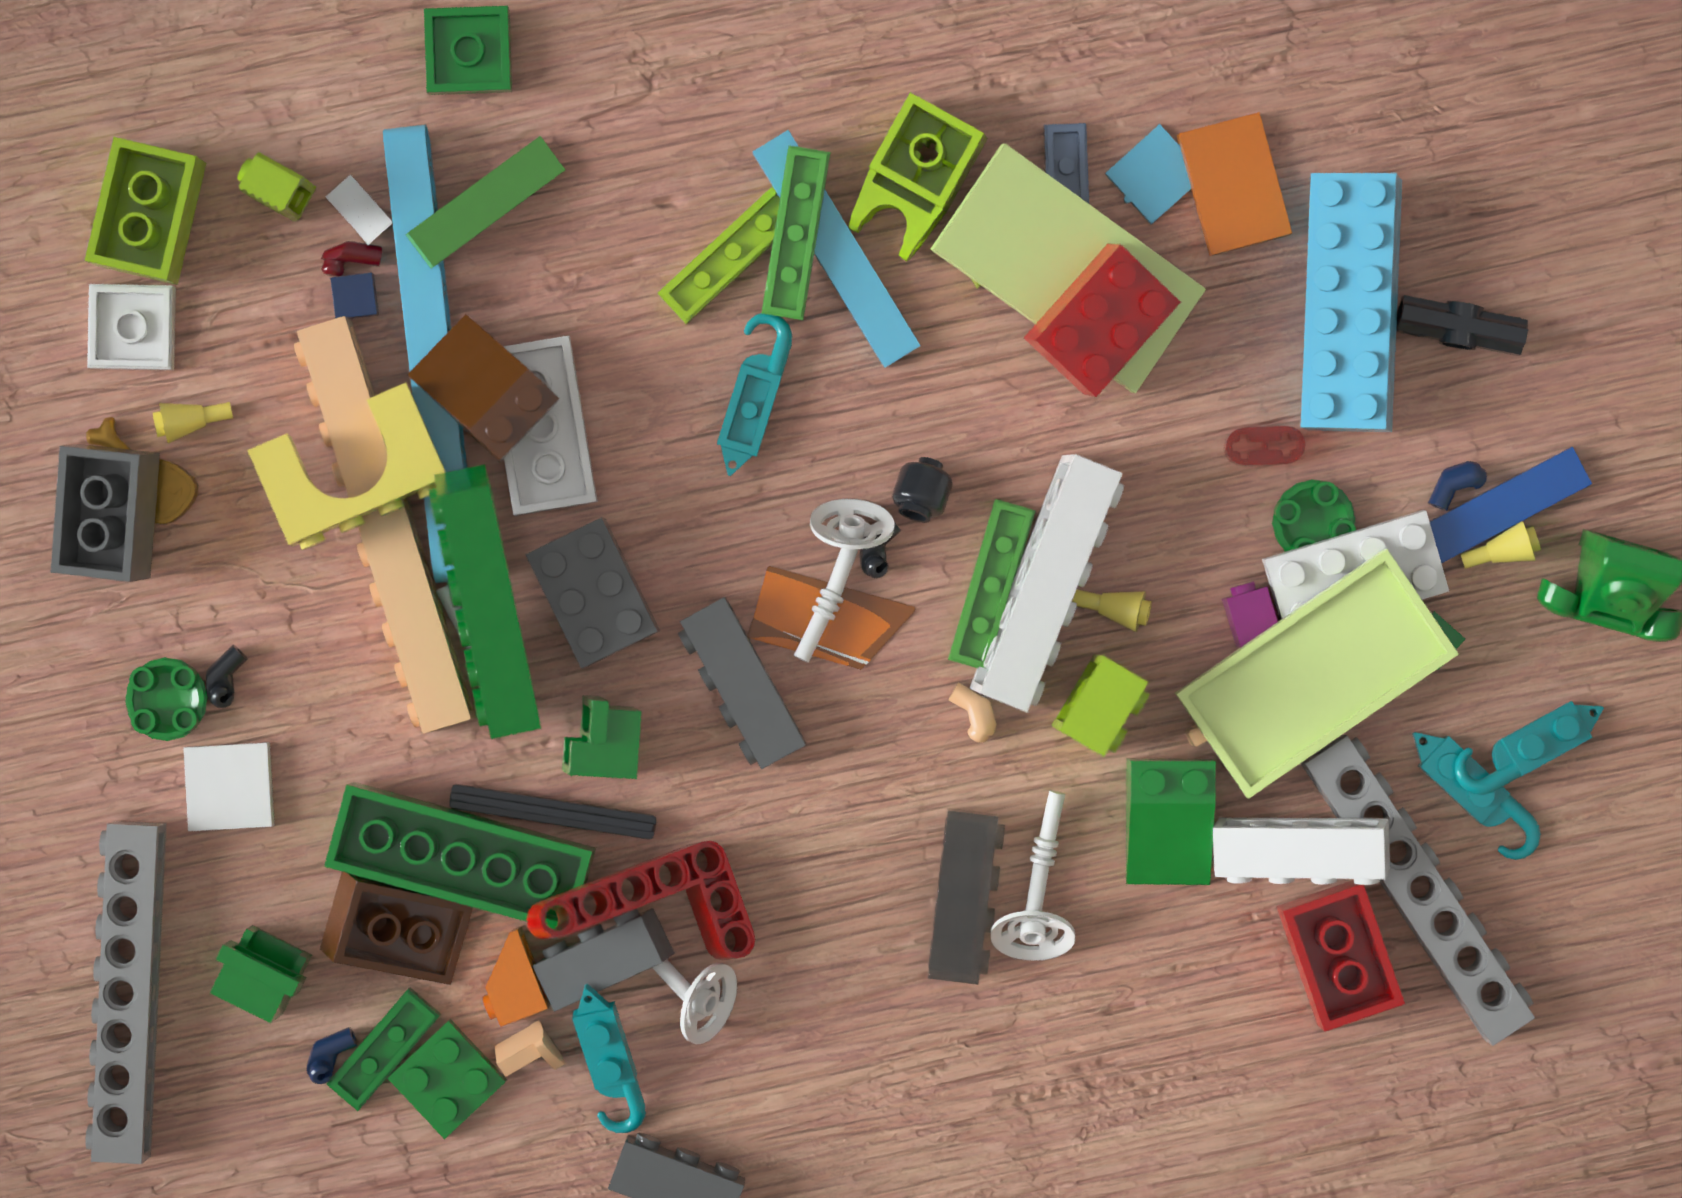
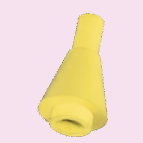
[153,402,233,444]
[1460,521,1541,569]
[1072,589,1152,632]

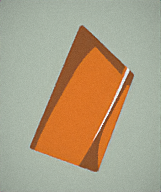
[748,566,916,670]

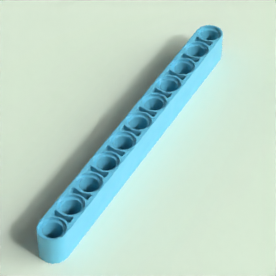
[383,124,467,583]

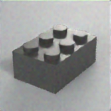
[51,444,160,582]
[525,517,660,669]

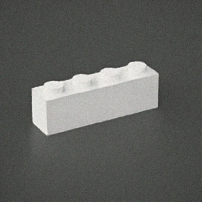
[1213,817,1390,885]

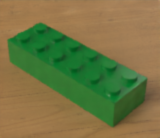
[428,464,541,739]
[324,782,596,929]

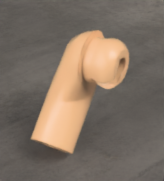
[948,682,997,743]

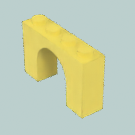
[247,383,446,550]

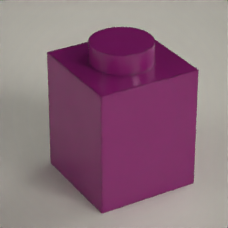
[1222,581,1278,647]

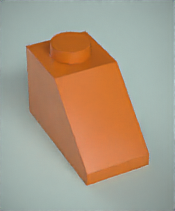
[482,926,551,1027]

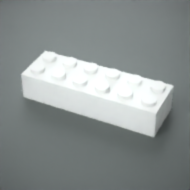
[970,454,1124,712]

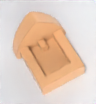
[494,1020,566,1077]

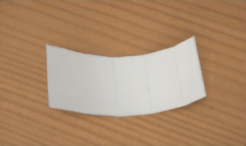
[326,175,393,245]

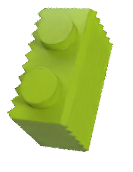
[237,152,316,222]

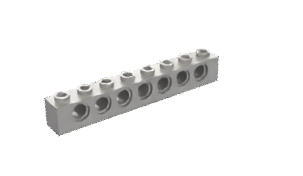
[1301,734,1535,1046]
[85,821,166,1164]

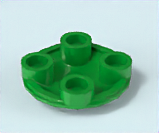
[1272,479,1356,552]
[125,657,208,741]

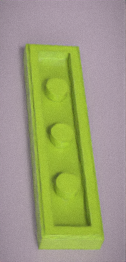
[658,186,780,325]

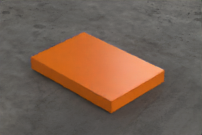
[1177,112,1292,257]

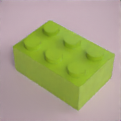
[84,137,206,285]
[1051,654,1150,757]

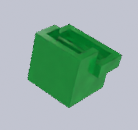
[562,695,642,779]
[210,925,312,1023]

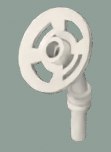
[794,499,894,663]
[991,790,1075,961]
[652,960,737,1044]

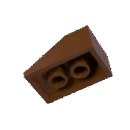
[407,314,559,463]
[320,872,473,985]

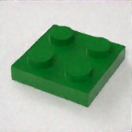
[424,6,512,95]
[387,1019,507,1139]

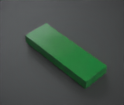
[326,987,441,1111]

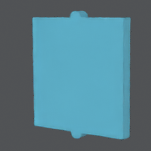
[1105,124,1191,225]

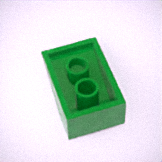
[1126,758,1216,885]

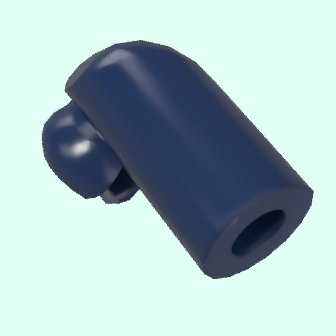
[1428,461,1487,511]
[306,1027,358,1085]

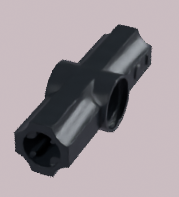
[1396,295,1528,356]

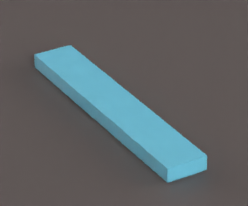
[752,130,921,368]

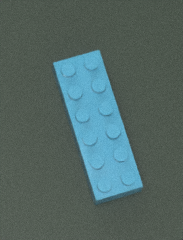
[1301,173,1402,432]

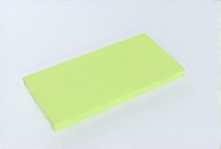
[930,144,1206,393]
[1175,549,1459,799]

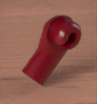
[321,241,382,277]

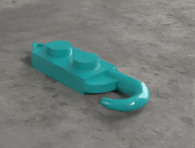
[717,313,793,476]
[1454,701,1604,795]
[1412,732,1541,860]
[572,984,646,1133]

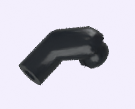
[860,522,901,579]
[206,645,248,708]

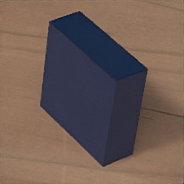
[330,273,379,319]

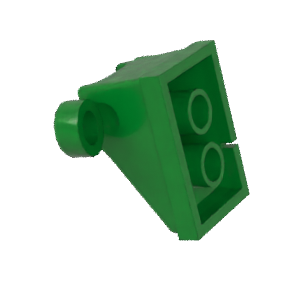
[1537,529,1682,642]

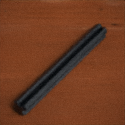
[449,784,657,840]

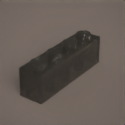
[927,808,1005,985]

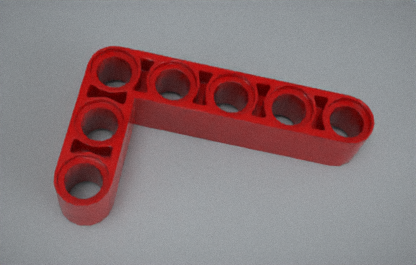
[527,841,755,960]

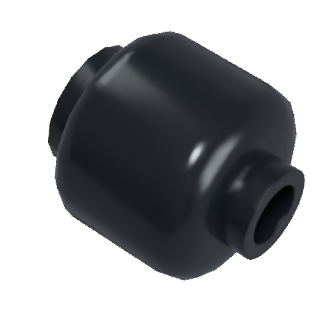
[892,457,953,523]

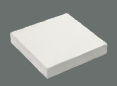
[87,284,176,370]
[183,742,274,831]

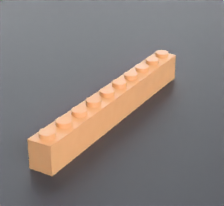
[294,316,476,734]

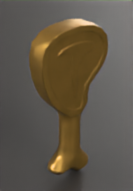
[86,417,199,525]

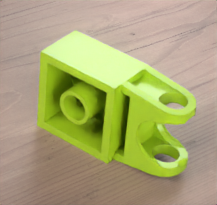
[849,92,988,261]

